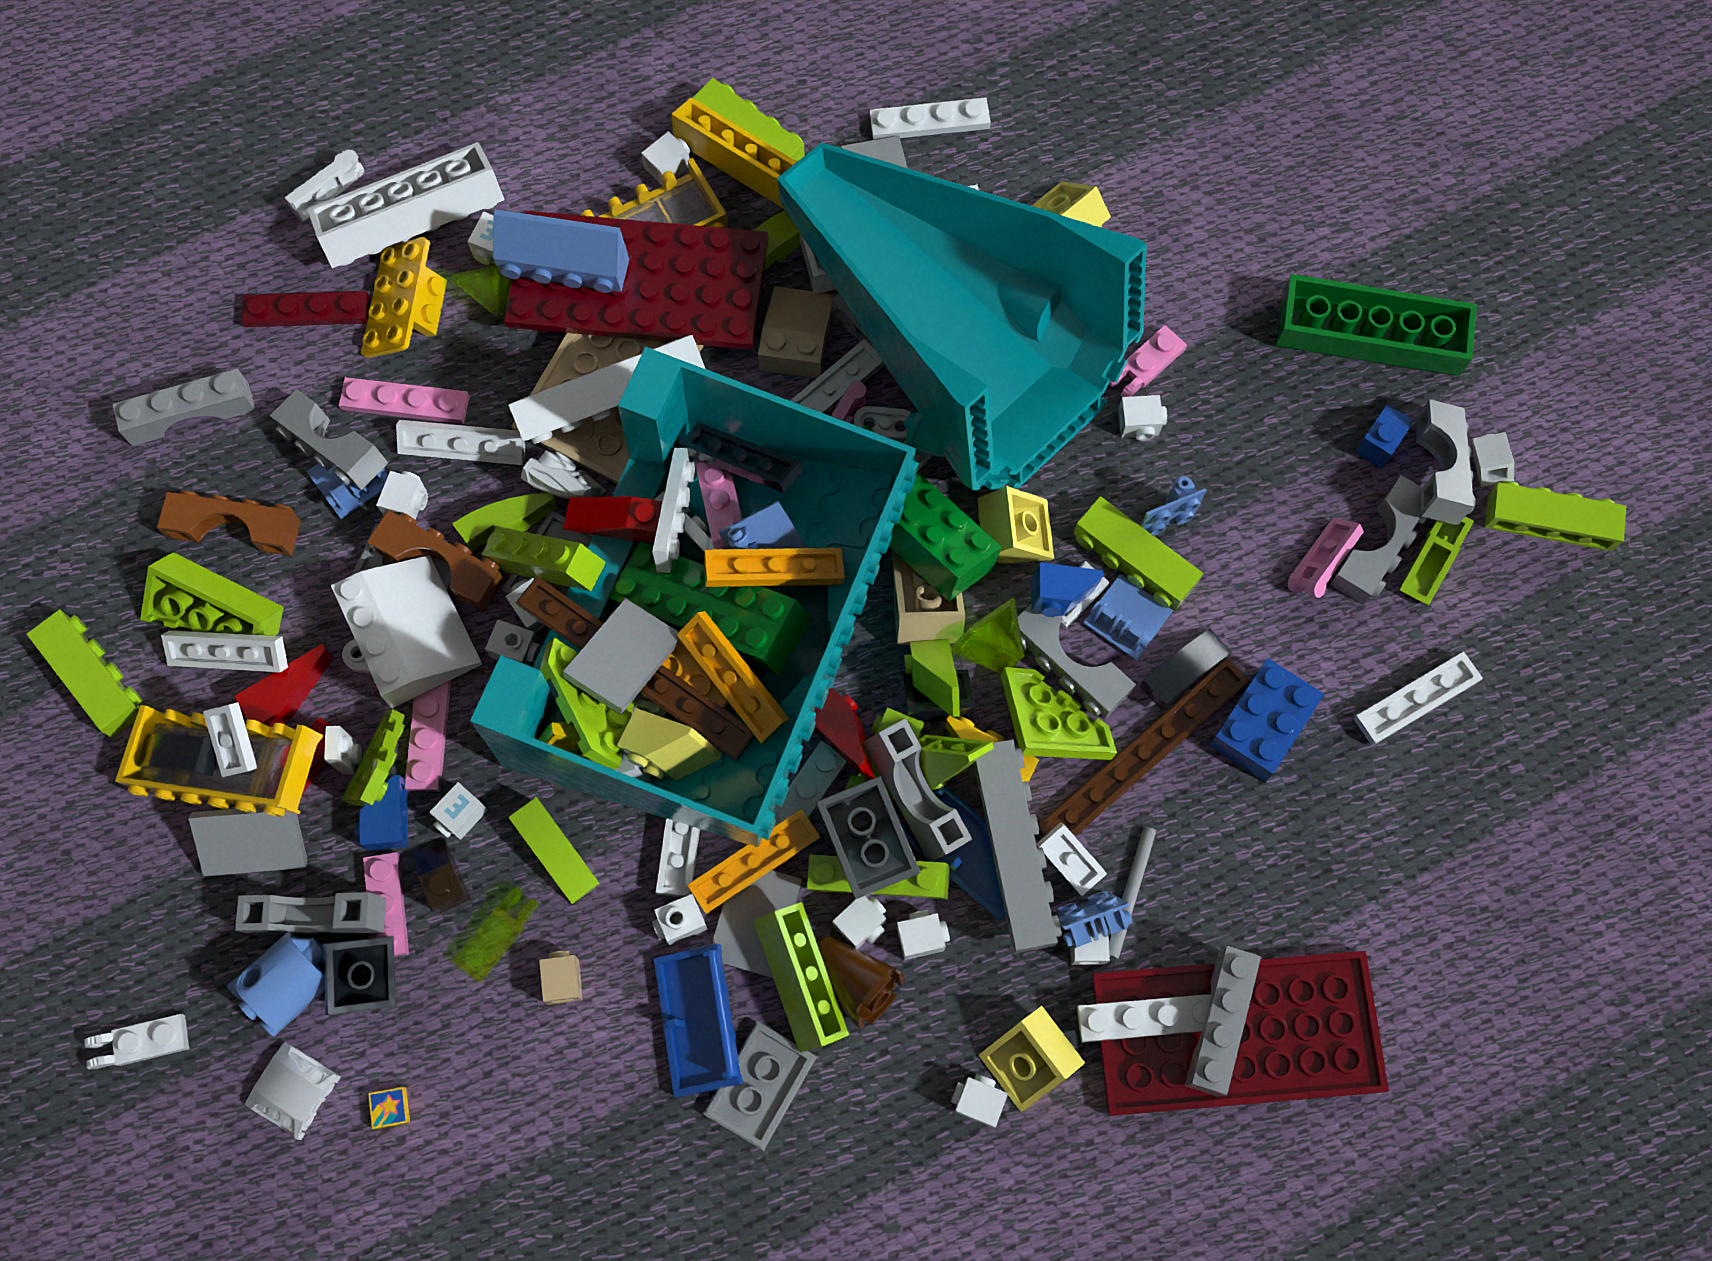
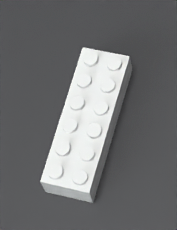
[307,142,505,268]
[509,335,705,444]

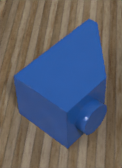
[1355,404,1414,469]
[1031,562,1104,617]
[355,775,408,851]

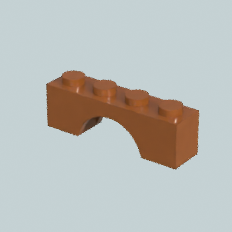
[157,490,301,556]
[367,510,504,612]

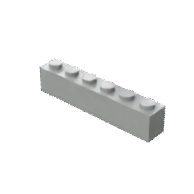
[974,739,1062,954]

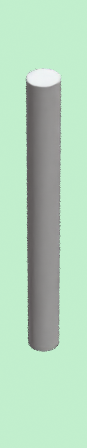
[1109,827,1156,959]

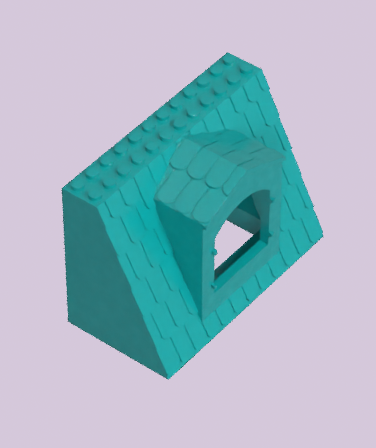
[470,347,919,847]

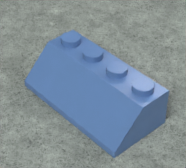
[493,209,629,293]

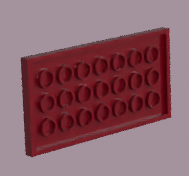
[504,210,769,350]
[1091,951,1389,1116]

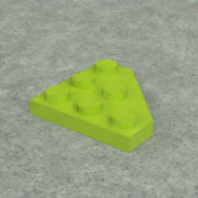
[540,637,635,770]
[1000,667,1117,760]
[341,709,405,806]

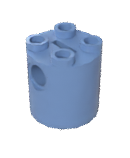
[227,931,325,1037]

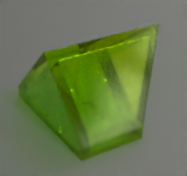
[451,266,512,315]
[951,597,1024,674]

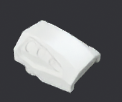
[521,451,607,499]
[245,1042,341,1140]

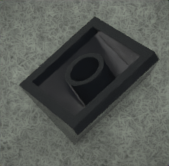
[903,670,975,723]
[323,936,396,1015]

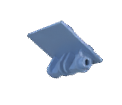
[306,464,388,519]
[1141,476,1206,536]
[718,501,808,588]
[1083,574,1173,661]
[1052,891,1133,948]

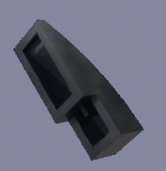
[1140,629,1232,711]
[137,733,217,777]

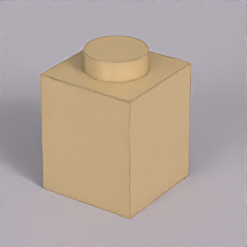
[539,951,583,1005]

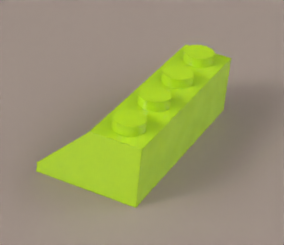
[140,552,284,636]

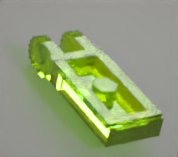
[453,887,539,983]

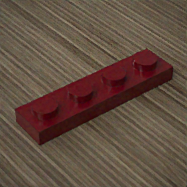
[242,291,369,327]

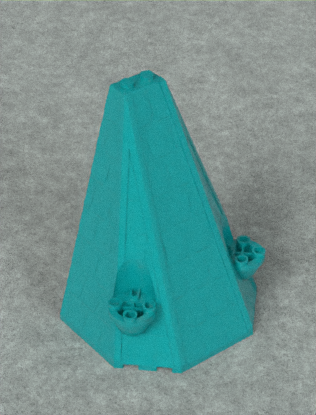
[777,142,1147,490]

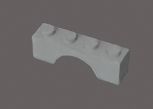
[113,369,255,446]
[270,389,388,490]
[1414,399,1476,525]
[1330,475,1427,605]
[1009,604,1136,719]
[863,718,972,862]
[235,892,386,935]
[1185,946,1261,1097]

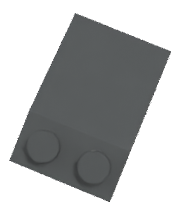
[816,776,921,900]

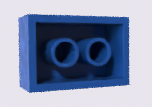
[1209,658,1325,782]

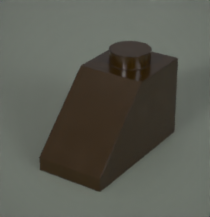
[414,838,471,914]

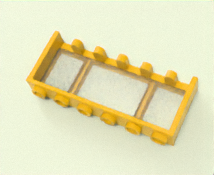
[581,158,728,228]
[115,705,323,818]

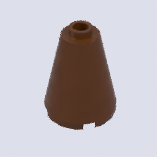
[816,936,905,1030]

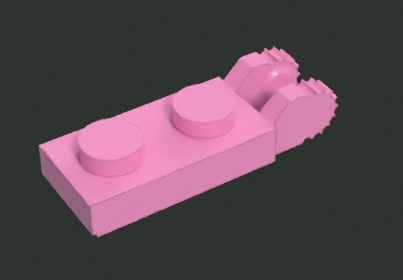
[1108,325,1187,397]

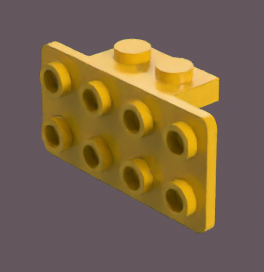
[361,237,447,358]

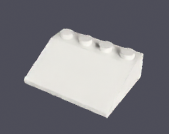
[331,555,482,708]

